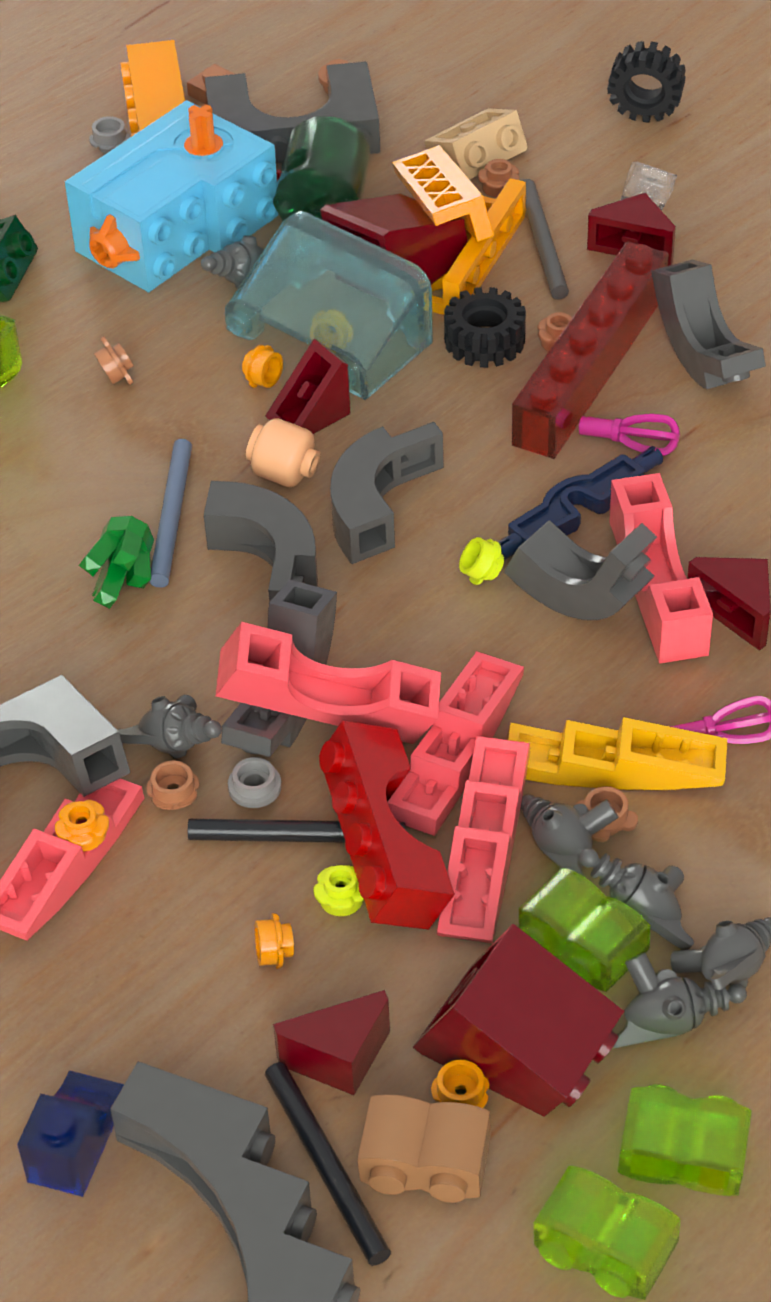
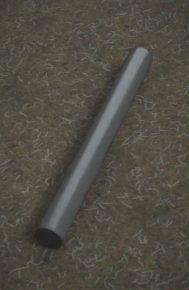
[522,179,569,299]

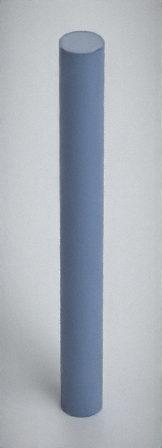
[149,439,192,588]

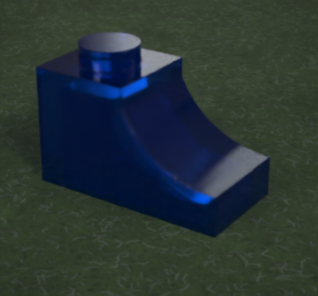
[17,1070,124,1197]

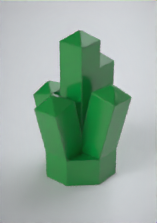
[78,516,155,609]

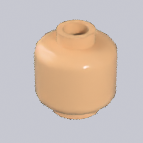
[246,418,320,488]

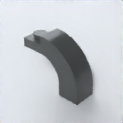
[652,259,766,389]
[330,422,444,564]
[204,481,318,602]
[504,520,657,620]
[221,579,337,757]

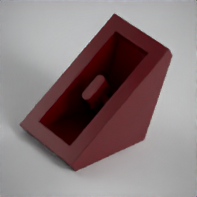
[587,193,676,266]
[265,339,350,434]
[687,557,771,651]
[273,990,390,1095]

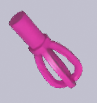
[579,414,680,456]
[670,696,771,744]

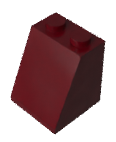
[320,194,468,309]
[413,923,624,1117]

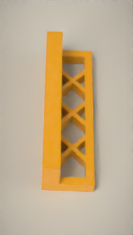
[392,145,494,242]
[410,178,526,315]

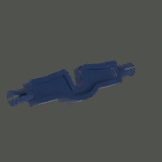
[498,446,663,561]

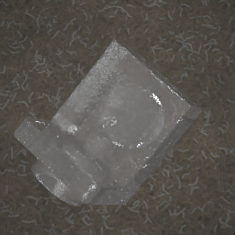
[620,161,677,211]

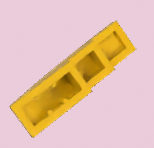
[506,717,727,790]

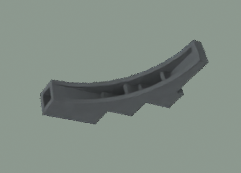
[110,1061,360,1302]

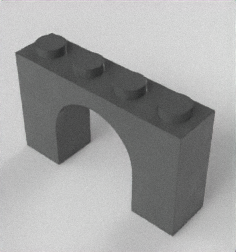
[205,61,380,163]
[0,675,130,797]

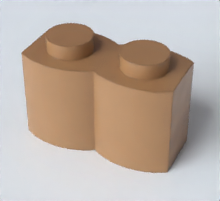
[357,1095,491,1203]

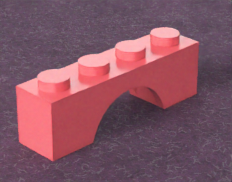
[609,473,713,664]
[215,622,441,744]

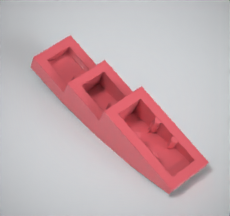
[388,651,524,836]
[437,736,530,944]
[0,778,145,941]

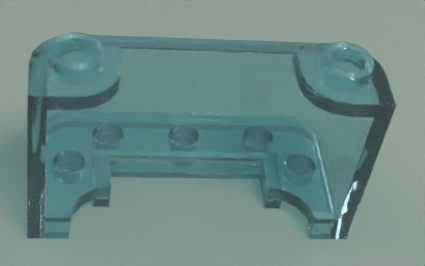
[225,211,433,400]

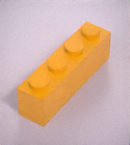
[120,40,185,137]

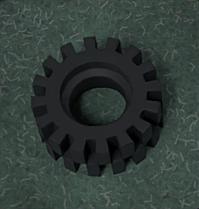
[607,41,686,123]
[444,287,526,368]

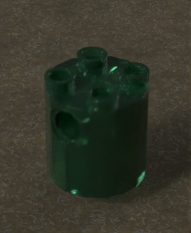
[273,116,370,243]

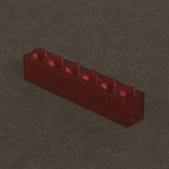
[512,241,668,459]

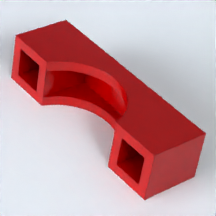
[319,720,455,930]

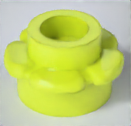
[459,537,504,585]
[313,865,364,916]

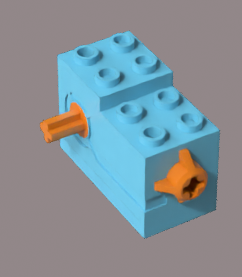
[65,100,280,292]

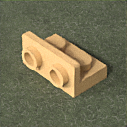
[424,108,527,180]

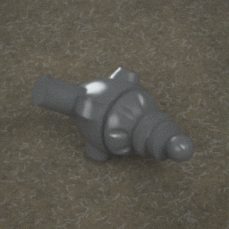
[201,235,294,290]
[118,695,222,759]
[520,794,619,884]
[579,848,694,950]
[671,917,771,990]
[613,953,747,1048]

